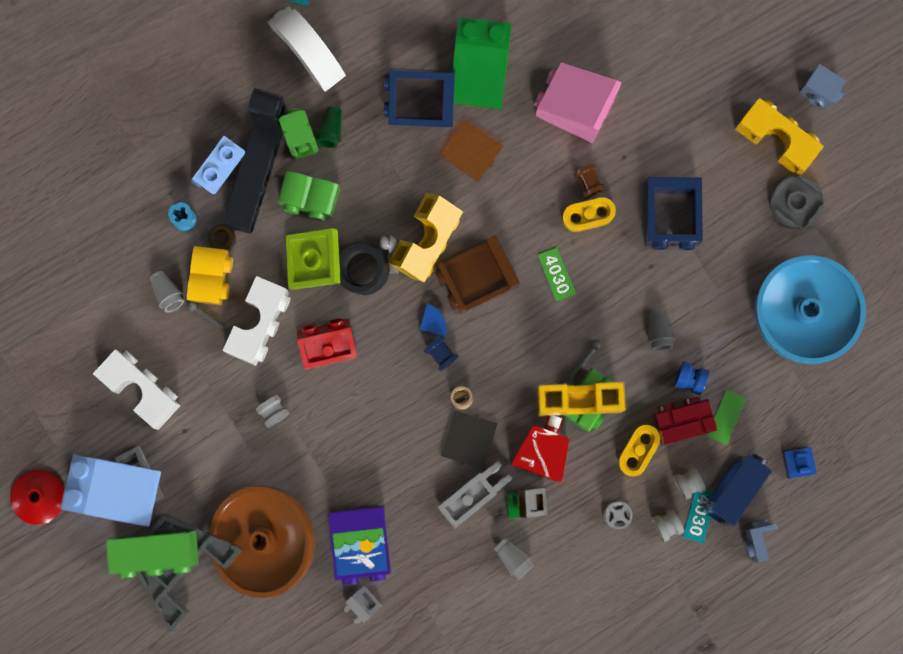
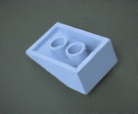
[61,454,161,527]

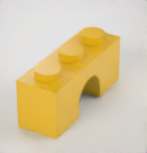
[735,98,824,176]
[388,193,463,282]
[537,382,625,416]

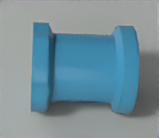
[168,202,197,231]

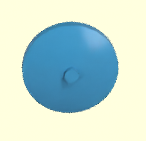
[755,255,866,365]

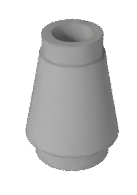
[149,271,184,313]
[494,538,534,580]

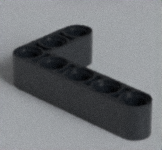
[224,88,288,234]

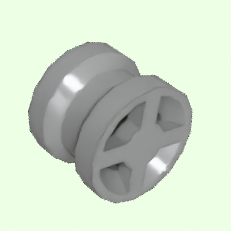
[255,395,290,428]
[673,466,706,500]
[603,501,633,529]
[652,508,684,542]

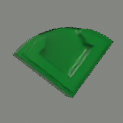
[506,491,520,519]

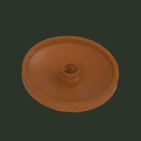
[209,485,315,598]

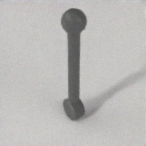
[186,301,233,337]
[564,340,602,386]

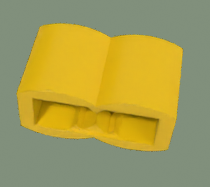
[187,246,233,305]

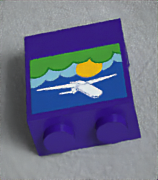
[328,507,392,585]

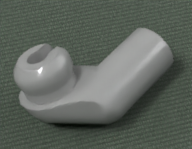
[379,235,399,274]

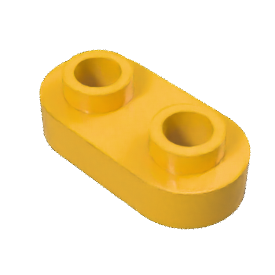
[562,197,616,232]
[618,425,660,476]

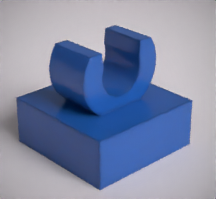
[782,447,817,479]

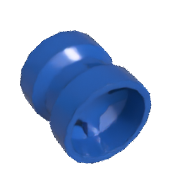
[674,361,709,396]

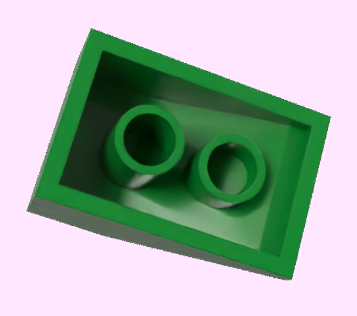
[452,17,512,110]

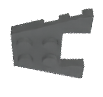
[136,514,243,632]

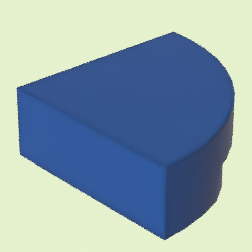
[419,304,447,338]

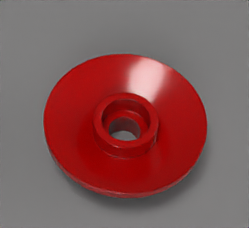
[10,470,65,525]

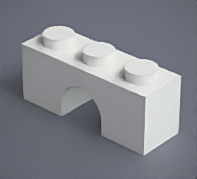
[223,276,290,366]
[93,349,181,430]

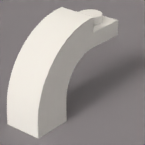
[268,6,346,91]

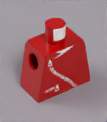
[511,415,570,483]

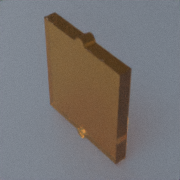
[440,120,503,182]

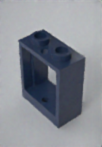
[384,68,455,128]
[645,177,703,250]
[701,454,772,527]

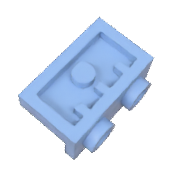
[191,136,245,194]

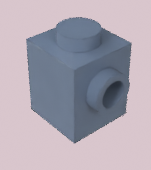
[799,64,847,109]

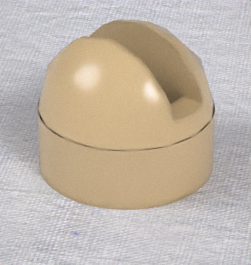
[451,386,473,410]

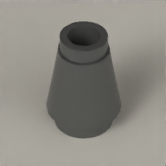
[648,309,675,351]

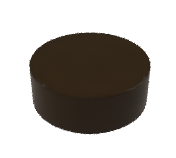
[208,224,236,251]

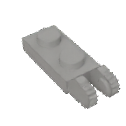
[437,461,513,529]

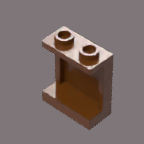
[435,235,520,315]

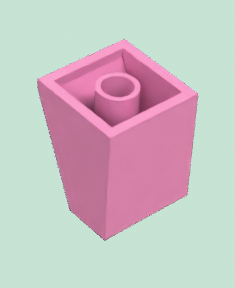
[534,62,622,144]

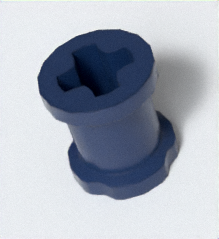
[424,336,459,372]

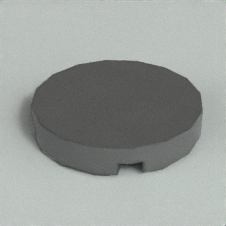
[769,176,824,229]

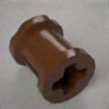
[573,164,606,198]

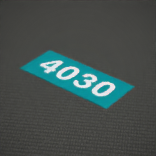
[683,490,713,543]

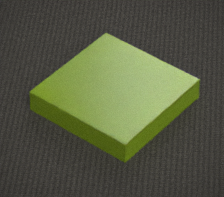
[286,228,340,290]

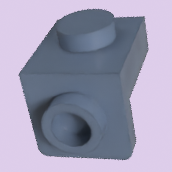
[744,519,778,562]

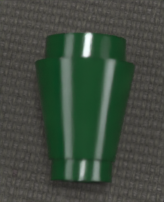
[315,107,342,149]

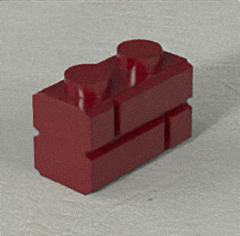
[652,396,717,446]

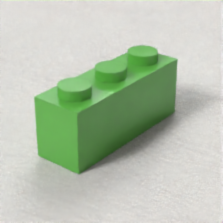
[106,530,199,578]

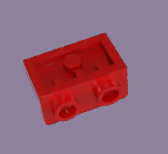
[297,318,358,370]

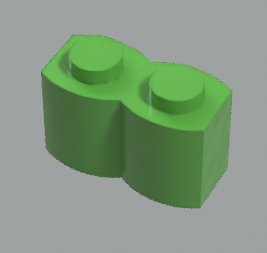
[278,171,340,221]

